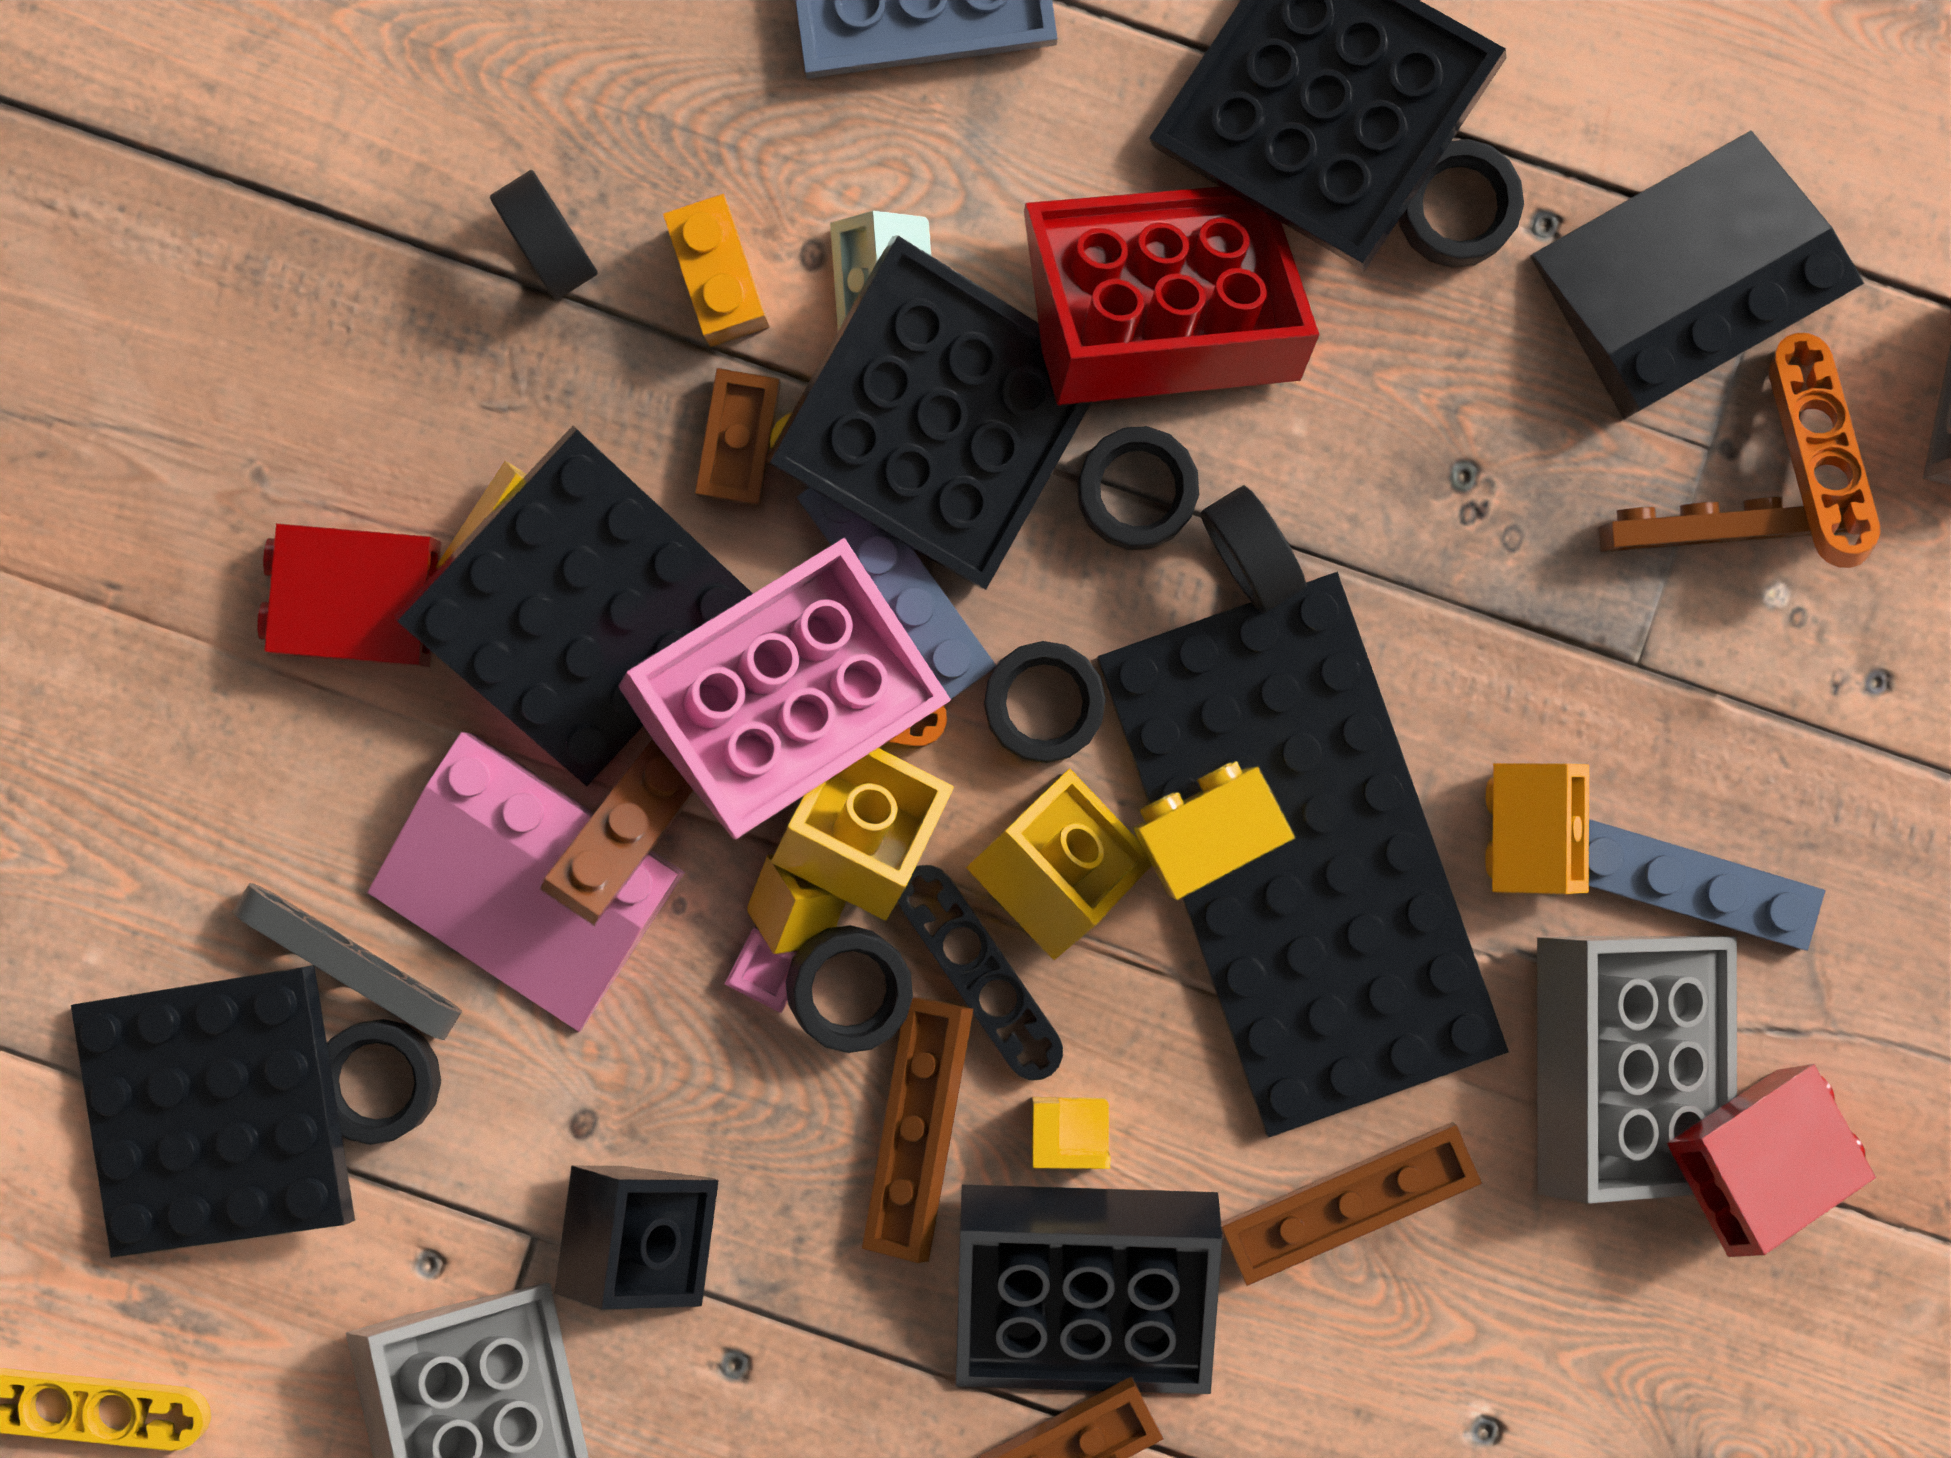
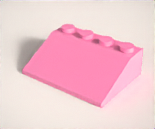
[618,538,951,840]
[367,732,685,1032]

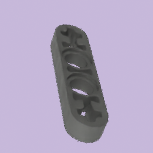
[232,883,462,1040]

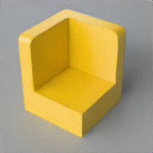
[747,854,846,954]
[1032,1097,1110,1169]

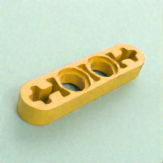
[0,1368,211,1451]

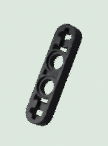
[898,865,1063,1080]

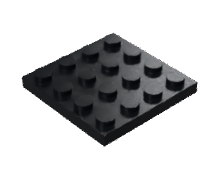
[1149,0,1507,271]
[765,235,1092,590]
[394,426,753,786]
[71,965,355,1258]

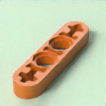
[1769,333,1880,568]

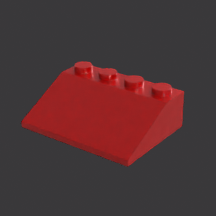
[1024,187,1320,405]

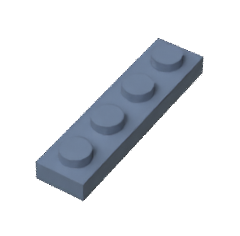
[797,488,996,700]
[1589,819,1826,951]

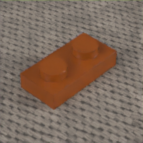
[695,368,781,506]

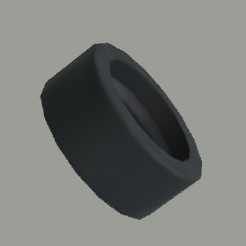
[1399,139,1524,268]
[490,170,598,300]
[1077,426,1199,550]
[1200,485,1307,613]
[984,641,1106,763]
[786,925,913,1053]
[327,1019,441,1145]

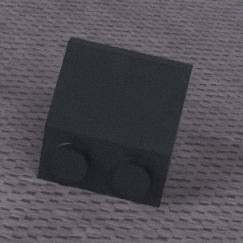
[554,1165,719,1310]

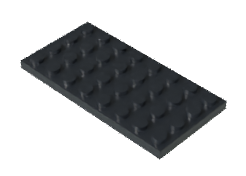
[1097,571,1509,1137]

